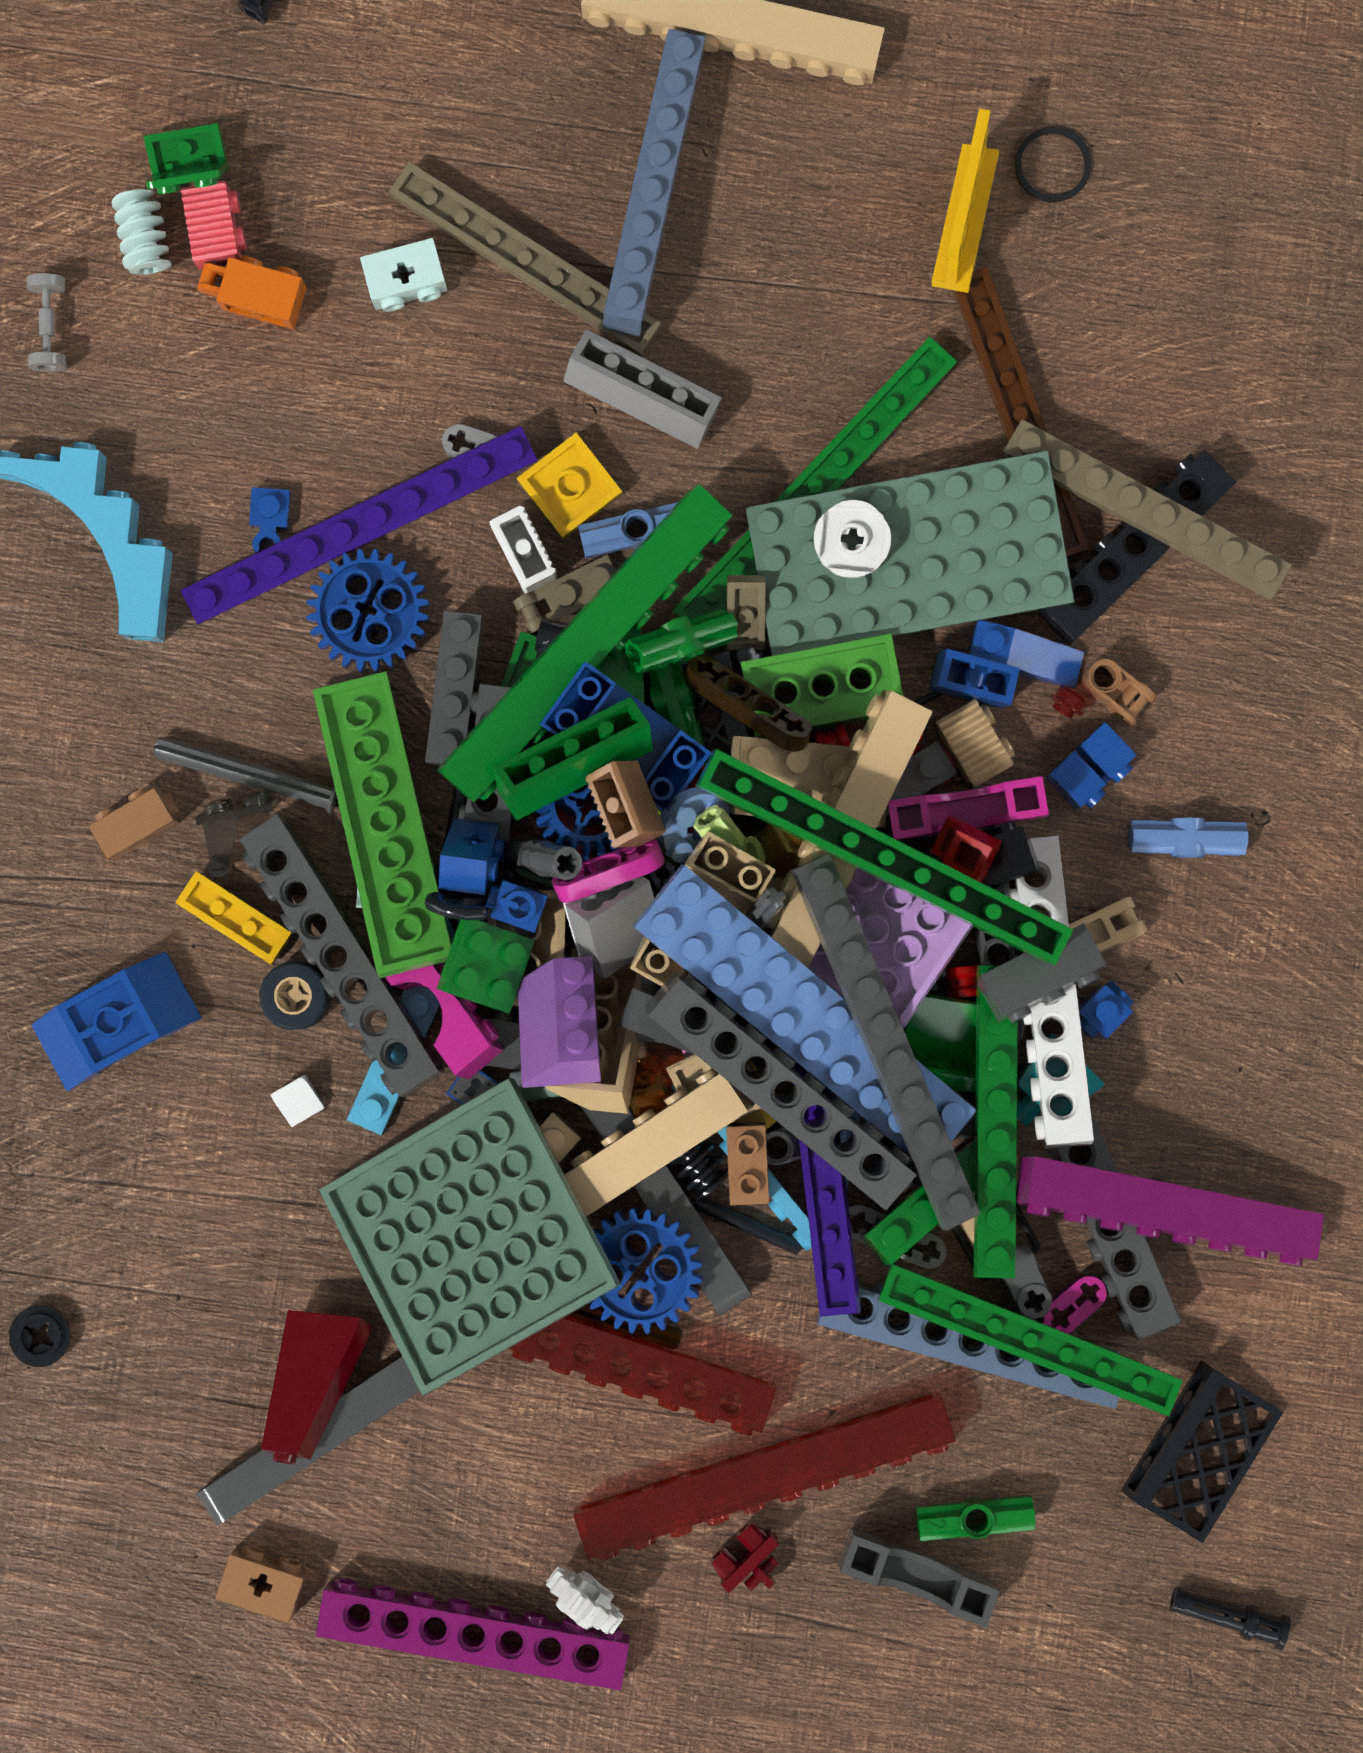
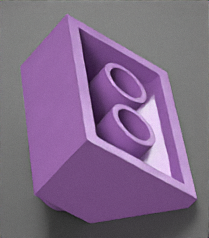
[518,956,601,1088]

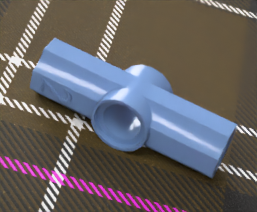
[578,502,678,559]
[1128,818,1248,858]

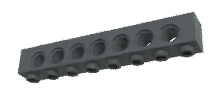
[239,814,445,1097]
[645,971,917,1210]

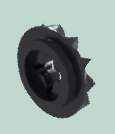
[9,1305,72,1367]

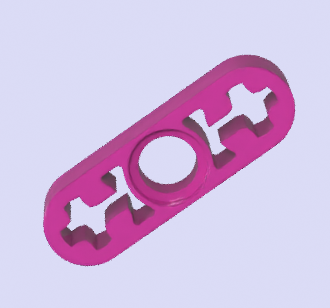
[552,839,665,903]

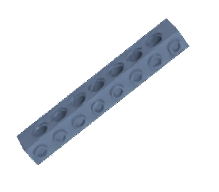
[816,1277,1120,1409]

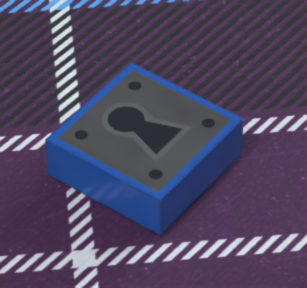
[446,1070,499,1105]

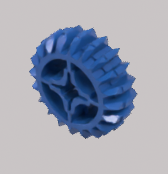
[535,785,619,861]

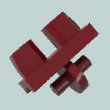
[711,1520,779,1593]

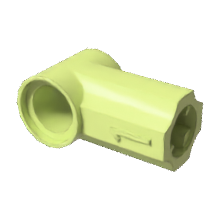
[693,804,765,863]

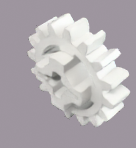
[546,1566,624,1634]

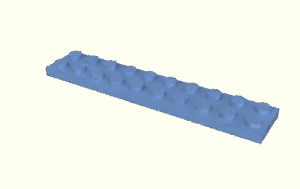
[632,865,976,1155]

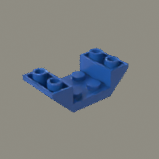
[539,661,712,812]
[31,952,202,1092]

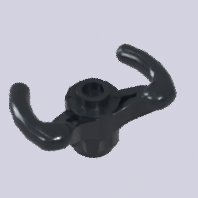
[425,862,516,932]

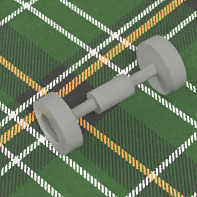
[26,273,67,372]

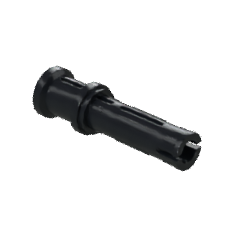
[1169,1587,1291,1651]

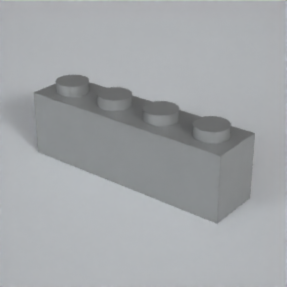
[563,329,722,449]

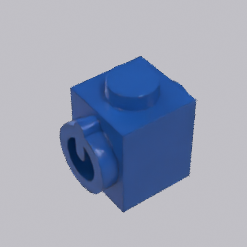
[485,878,548,933]
[1078,980,1134,1039]

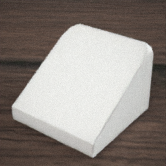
[270,1075,325,1127]

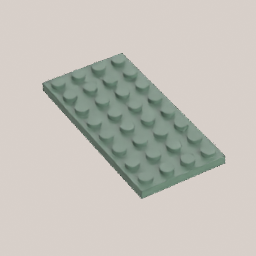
[745,451,1074,656]

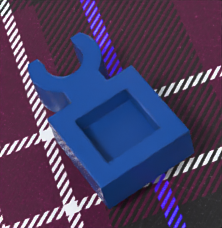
[249,487,291,553]

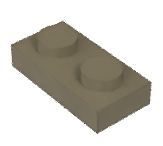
[727,575,766,650]

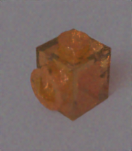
[630,1055,671,1116]

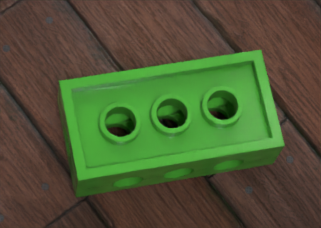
[740,634,904,739]

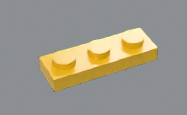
[175,871,293,965]

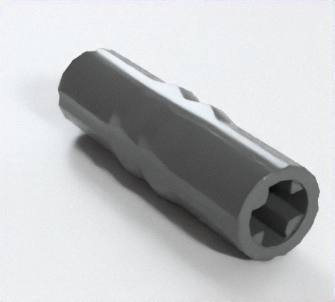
[504,836,582,880]

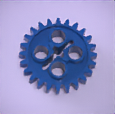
[306,549,430,673]
[590,1207,704,1334]

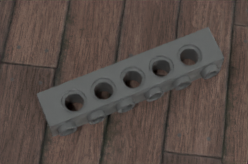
[1042,1108,1181,1340]

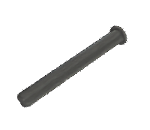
[154,737,338,814]

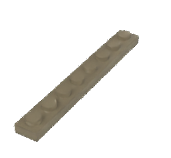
[388,162,661,357]
[1002,419,1292,601]

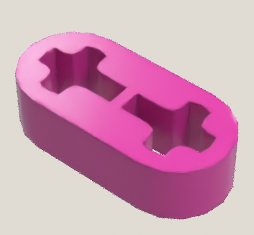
[1041,1274,1107,1333]

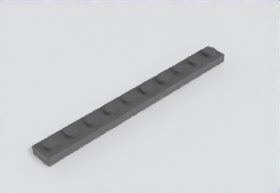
[791,854,981,1231]

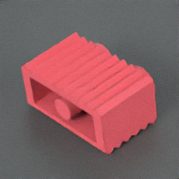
[180,180,247,270]

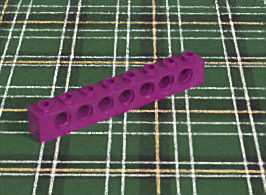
[315,1578,630,1691]

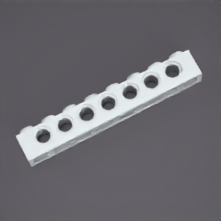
[1009,836,1094,1149]

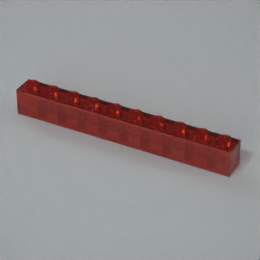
[573,1391,956,1562]

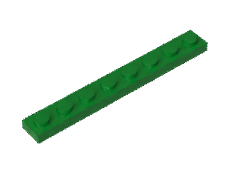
[974,965,1017,1278]
[878,1264,1183,1417]

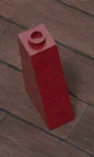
[261,1310,372,1465]

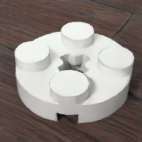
[814,500,891,579]

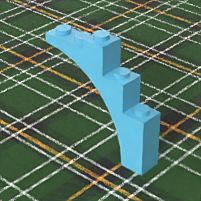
[0,442,173,642]

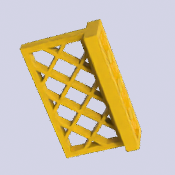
[931,108,999,293]

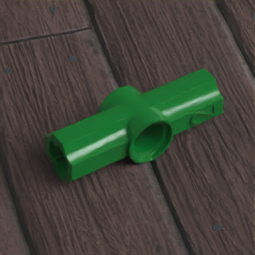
[625,608,738,674]
[647,662,705,747]
[916,1495,1036,1541]

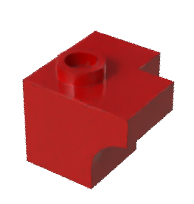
[931,815,1002,883]

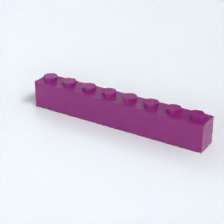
[1016,1156,1324,1266]

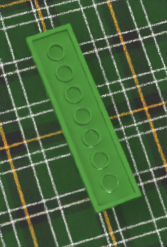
[313,671,452,978]

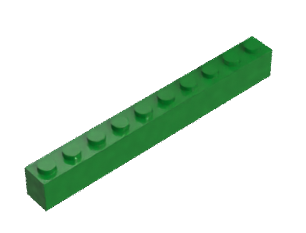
[437,484,733,802]
[696,749,1073,965]

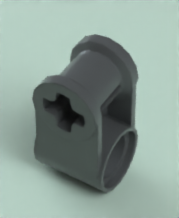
[1000,1241,1052,1319]

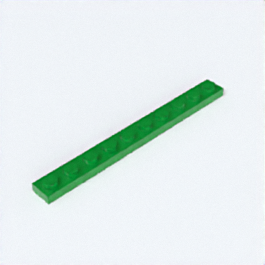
[673,336,957,619]

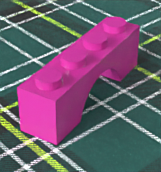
[888,776,1049,841]
[370,954,504,1079]

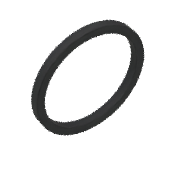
[1015,127,1091,202]

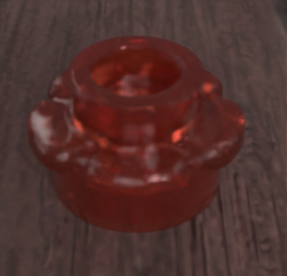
[1050,686,1087,719]

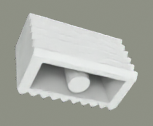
[489,506,558,594]

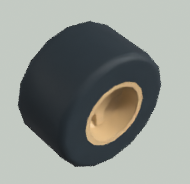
[259,962,332,1030]

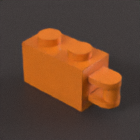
[196,256,307,330]

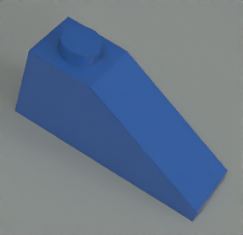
[967,620,1084,689]

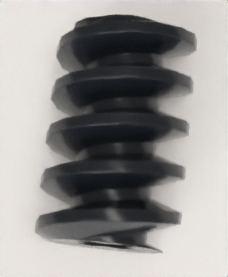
[669,1142,729,1202]

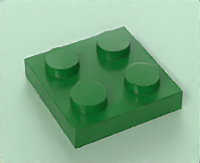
[436,920,535,1014]

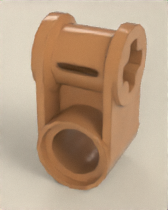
[1081,659,1156,727]

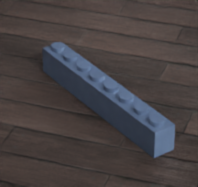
[603,29,705,336]

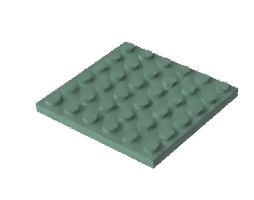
[319,1078,621,1396]

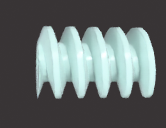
[111,189,172,275]

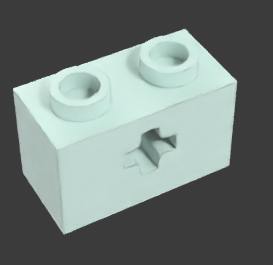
[360,238,448,312]

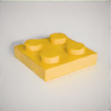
[517,433,623,540]

